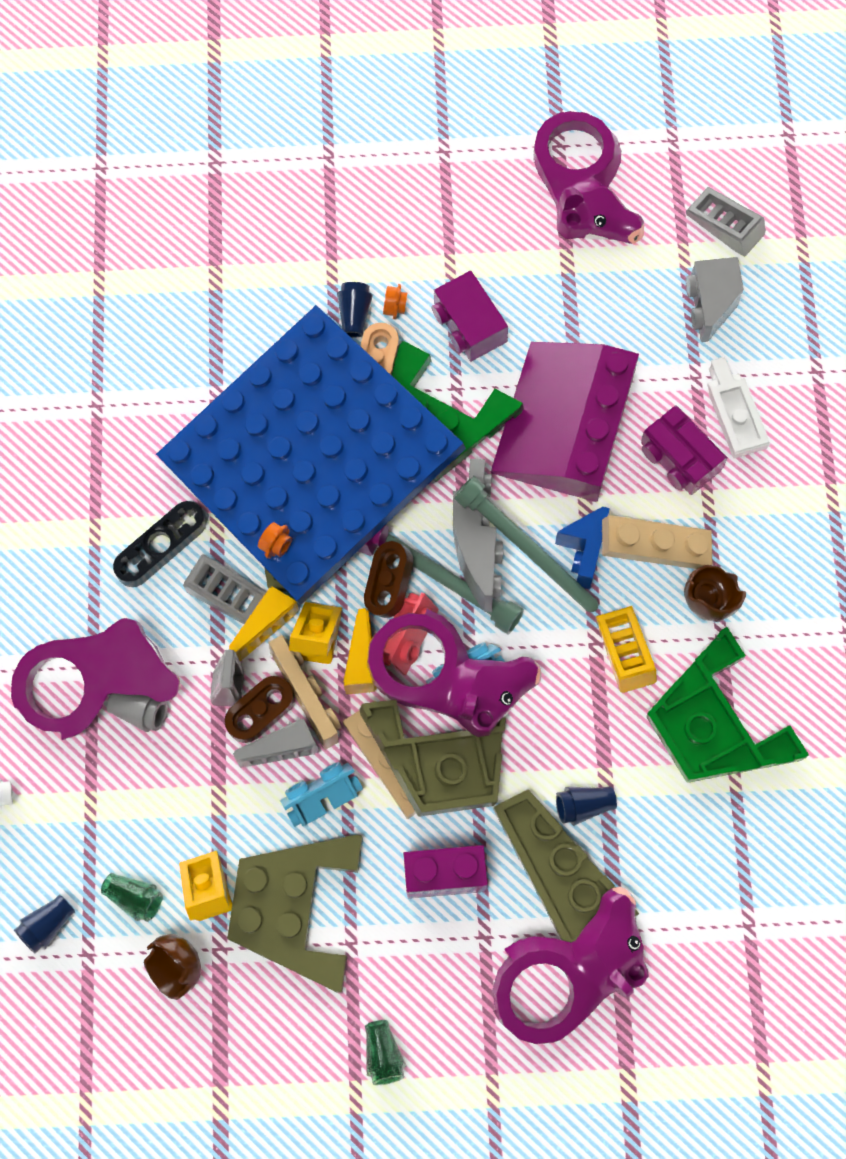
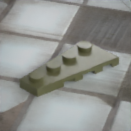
[493,789,640,942]

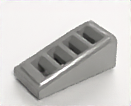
[686,187,766,257]
[183,554,266,624]
[210,649,244,706]
[233,719,319,768]

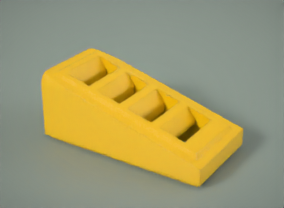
[229,586,299,662]
[596,606,657,693]
[343,608,377,694]

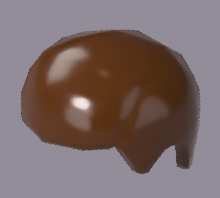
[684,565,746,622]
[143,934,201,1000]

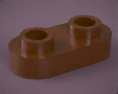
[364,541,413,618]
[225,676,294,743]

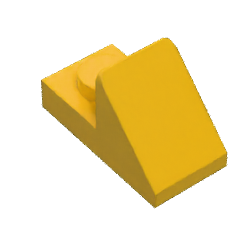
[289,602,342,664]
[179,850,232,921]

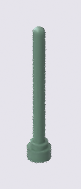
[453,475,599,612]
[385,533,524,635]

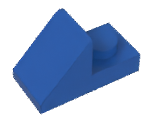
[555,506,610,590]

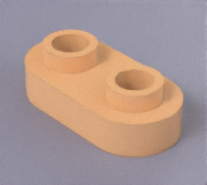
[360,323,399,375]

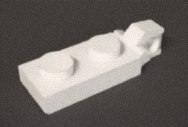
[707,356,770,459]

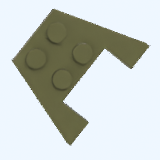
[359,700,506,817]
[227,835,363,993]

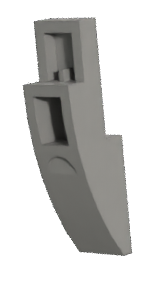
[453,459,503,612]

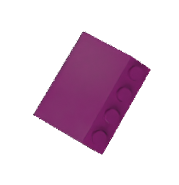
[491,341,639,502]

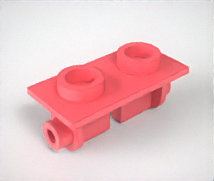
[383,593,439,676]

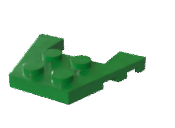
[391,341,524,482]
[646,627,809,783]

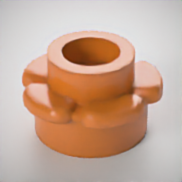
[383,284,408,319]
[258,522,292,559]

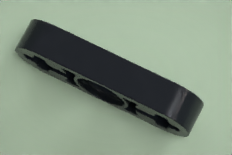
[113,501,206,587]

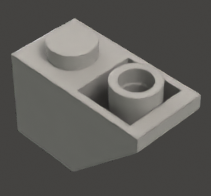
[686,257,744,342]

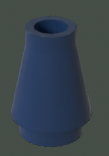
[337,282,373,338]
[556,786,617,826]
[13,894,75,954]

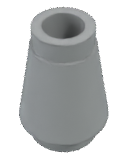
[107,693,168,732]

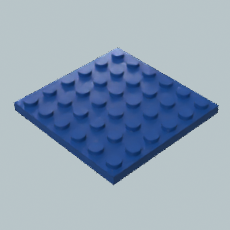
[156,305,466,605]

